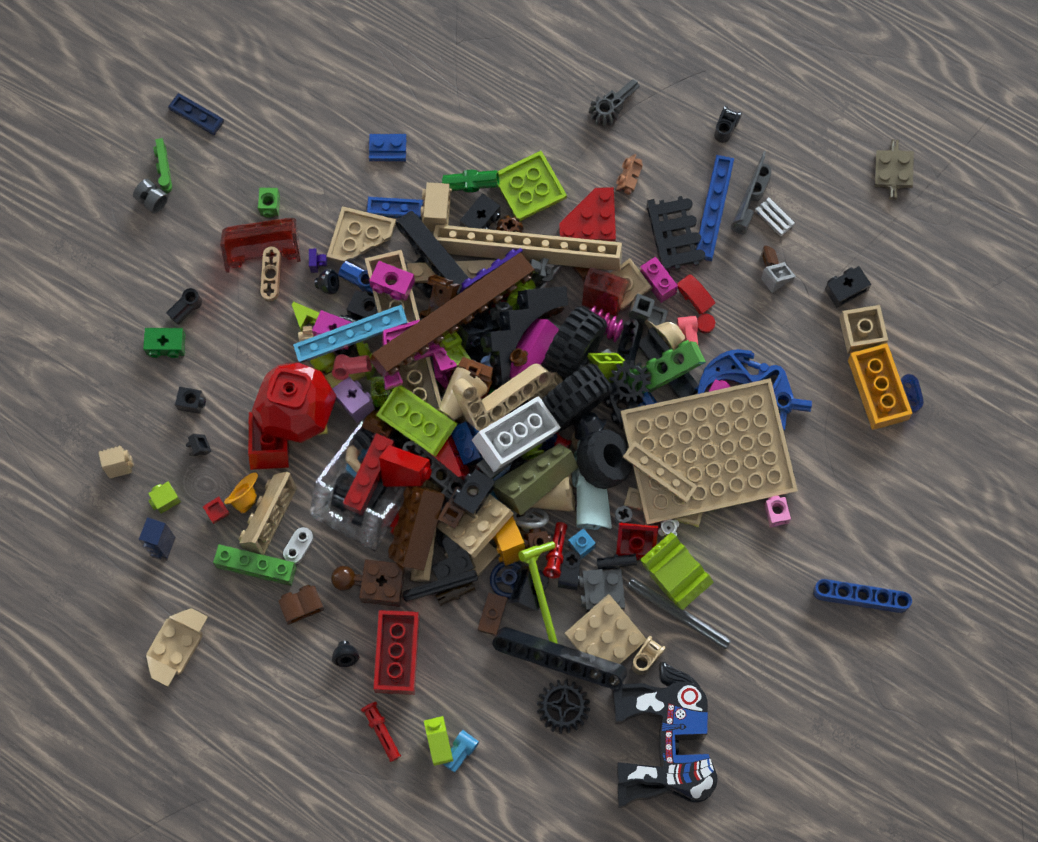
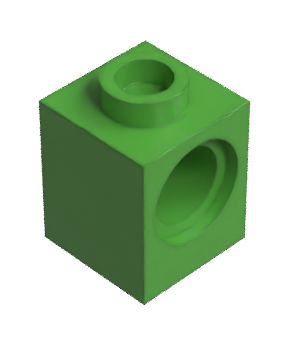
[258,188,280,218]

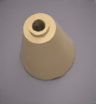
[438,367,488,421]
[530,474,575,512]

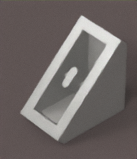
[761,262,796,293]

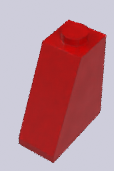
[379,445,432,487]

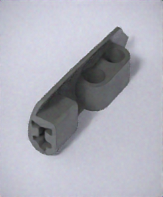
[731,151,772,234]

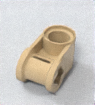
[632,636,666,675]

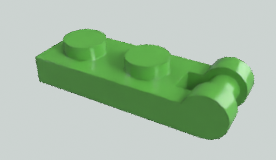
[153,138,172,193]

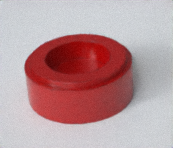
[697,314,715,334]

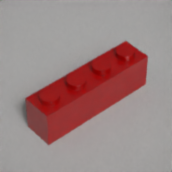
[343,433,396,516]

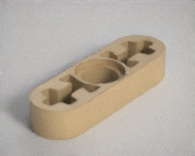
[260,247,281,302]

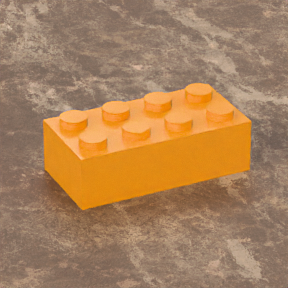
[848,343,913,430]

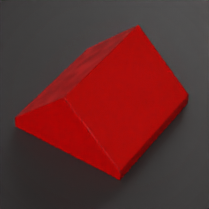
[616,523,658,560]

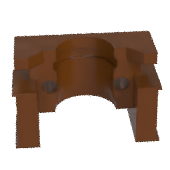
[419,275,460,318]

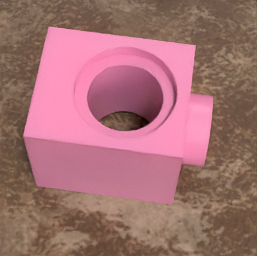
[764,496,791,528]

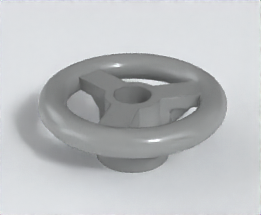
[512,508,549,532]

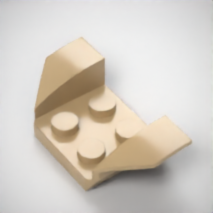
[146,608,208,687]

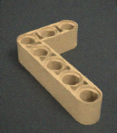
[452,363,552,431]

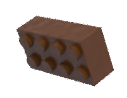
[388,485,445,571]

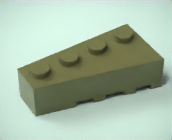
[493,444,578,515]

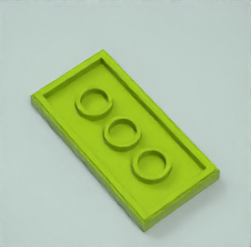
[376,385,457,456]

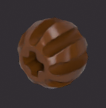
[496,215,524,233]

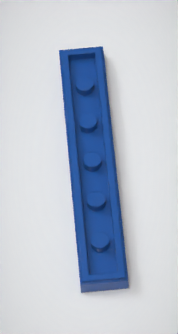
[695,155,734,261]

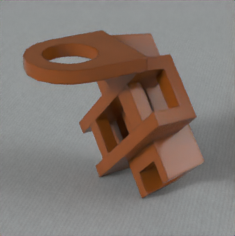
[458,357,493,400]

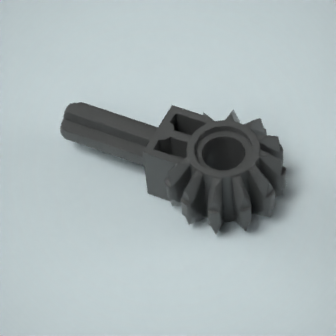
[589,79,640,127]

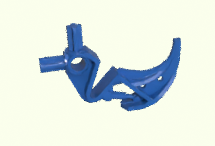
[698,349,812,431]

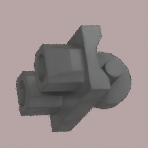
[529,258,554,283]

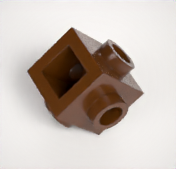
[522,528,551,556]

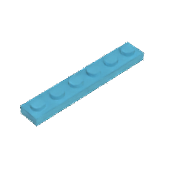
[293,305,408,363]

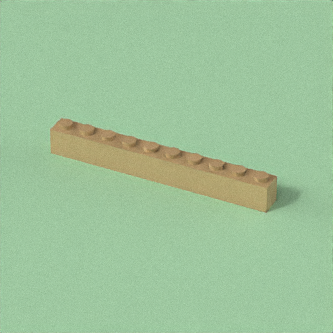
[434,224,622,271]

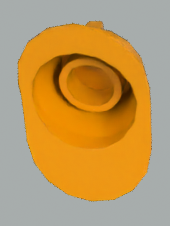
[224,472,258,513]

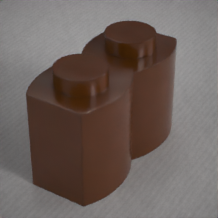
[278,585,324,625]

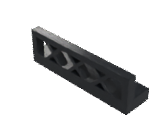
[638,327,699,398]

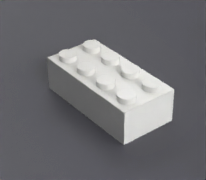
[472,396,561,472]

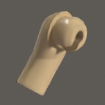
[345,445,361,473]

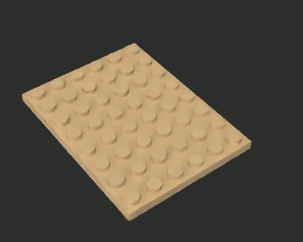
[620,378,798,525]

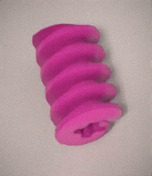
[589,306,624,343]

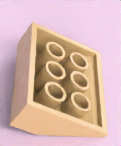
[239,472,297,555]

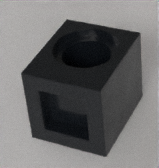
[175,387,206,414]

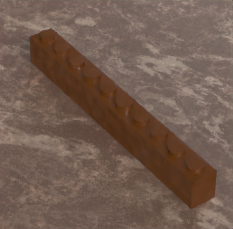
[369,252,535,378]

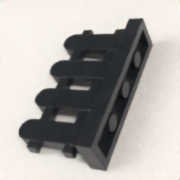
[646,196,705,274]

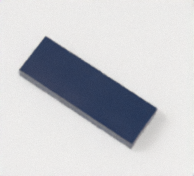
[168,93,224,135]

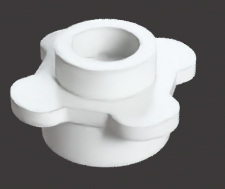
[658,519,679,536]

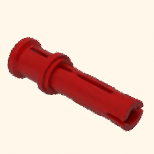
[543,522,568,579]
[361,701,401,762]

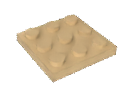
[436,489,514,558]
[564,594,647,671]

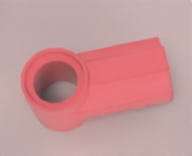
[677,316,699,347]
[332,354,372,380]

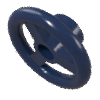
[490,562,523,599]

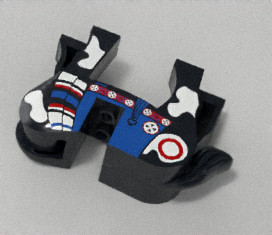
[613,662,718,808]

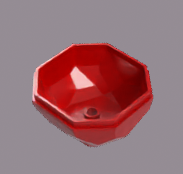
[252,362,337,443]

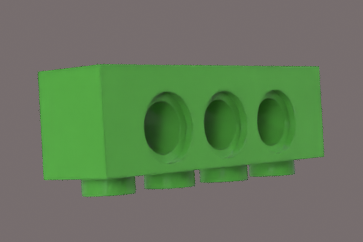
[627,340,706,398]
[213,544,297,586]

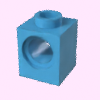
[568,528,596,559]

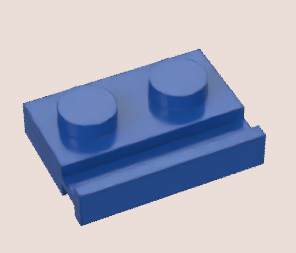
[369,134,407,161]

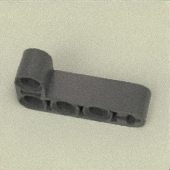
[402,441,465,513]

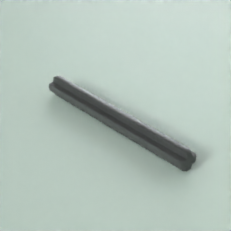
[628,578,731,649]

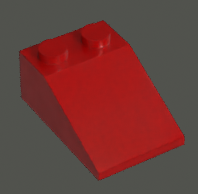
[248,412,289,470]
[427,435,470,480]

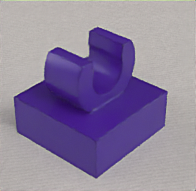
[309,248,327,273]

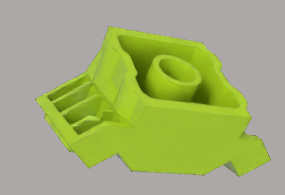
[640,532,714,610]

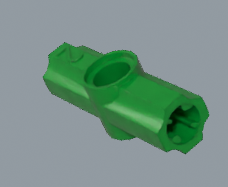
[442,170,500,193]

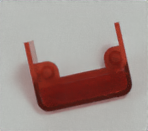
[220,218,301,273]

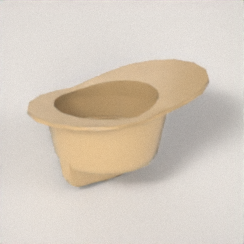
[645,320,685,350]

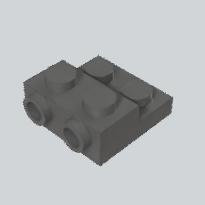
[579,569,625,613]

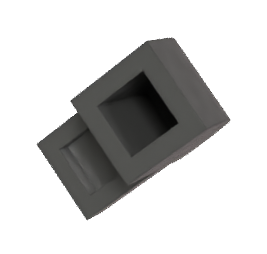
[628,294,668,326]

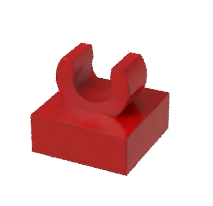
[202,497,230,524]

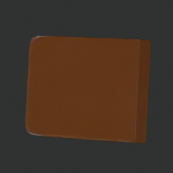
[761,245,779,268]

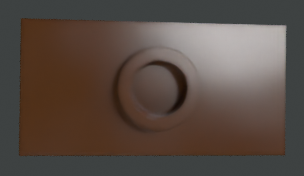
[477,593,507,636]

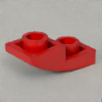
[677,274,716,314]

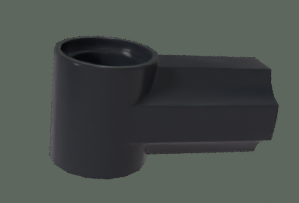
[166,288,202,325]

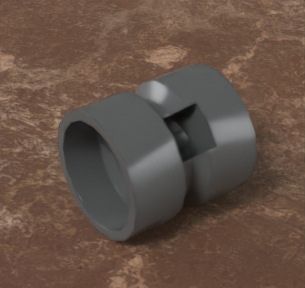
[133,179,169,214]

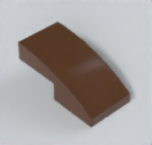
[438,487,474,529]

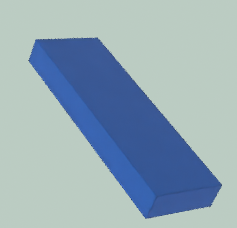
[367,197,423,220]

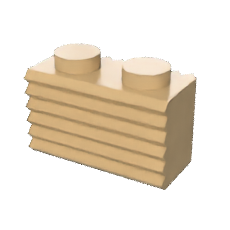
[99,445,134,478]

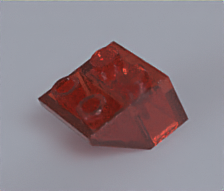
[582,267,630,317]

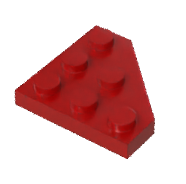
[559,187,616,242]

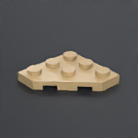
[327,206,396,263]

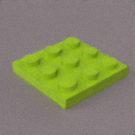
[498,151,567,222]

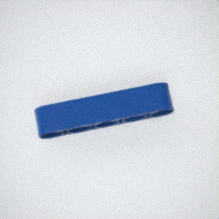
[813,579,912,613]

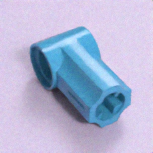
[443,730,479,773]

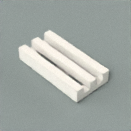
[755,198,795,237]

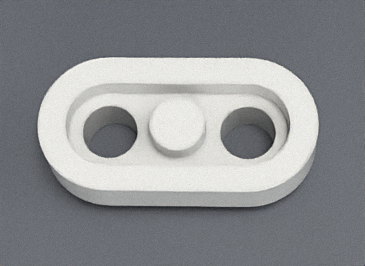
[283,527,314,564]

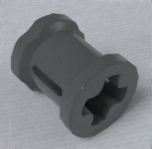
[614,506,633,526]

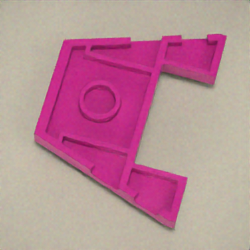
[382,320,457,390]

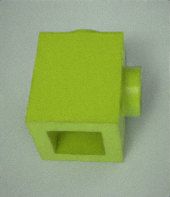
[148,481,181,514]

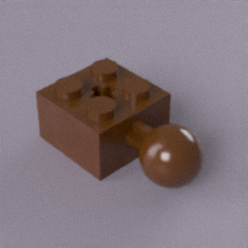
[331,559,405,607]

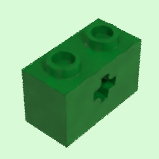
[143,328,186,358]

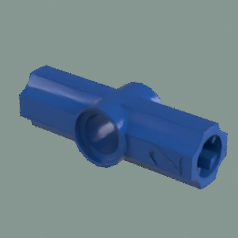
[338,261,373,294]

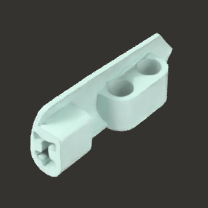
[572,440,612,530]

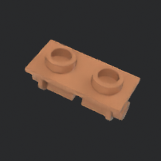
[616,154,643,194]

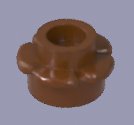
[510,348,528,367]

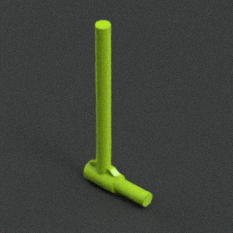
[518,541,558,644]

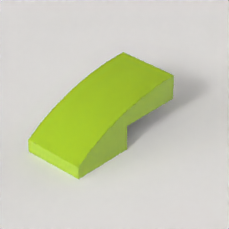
[439,332,471,370]

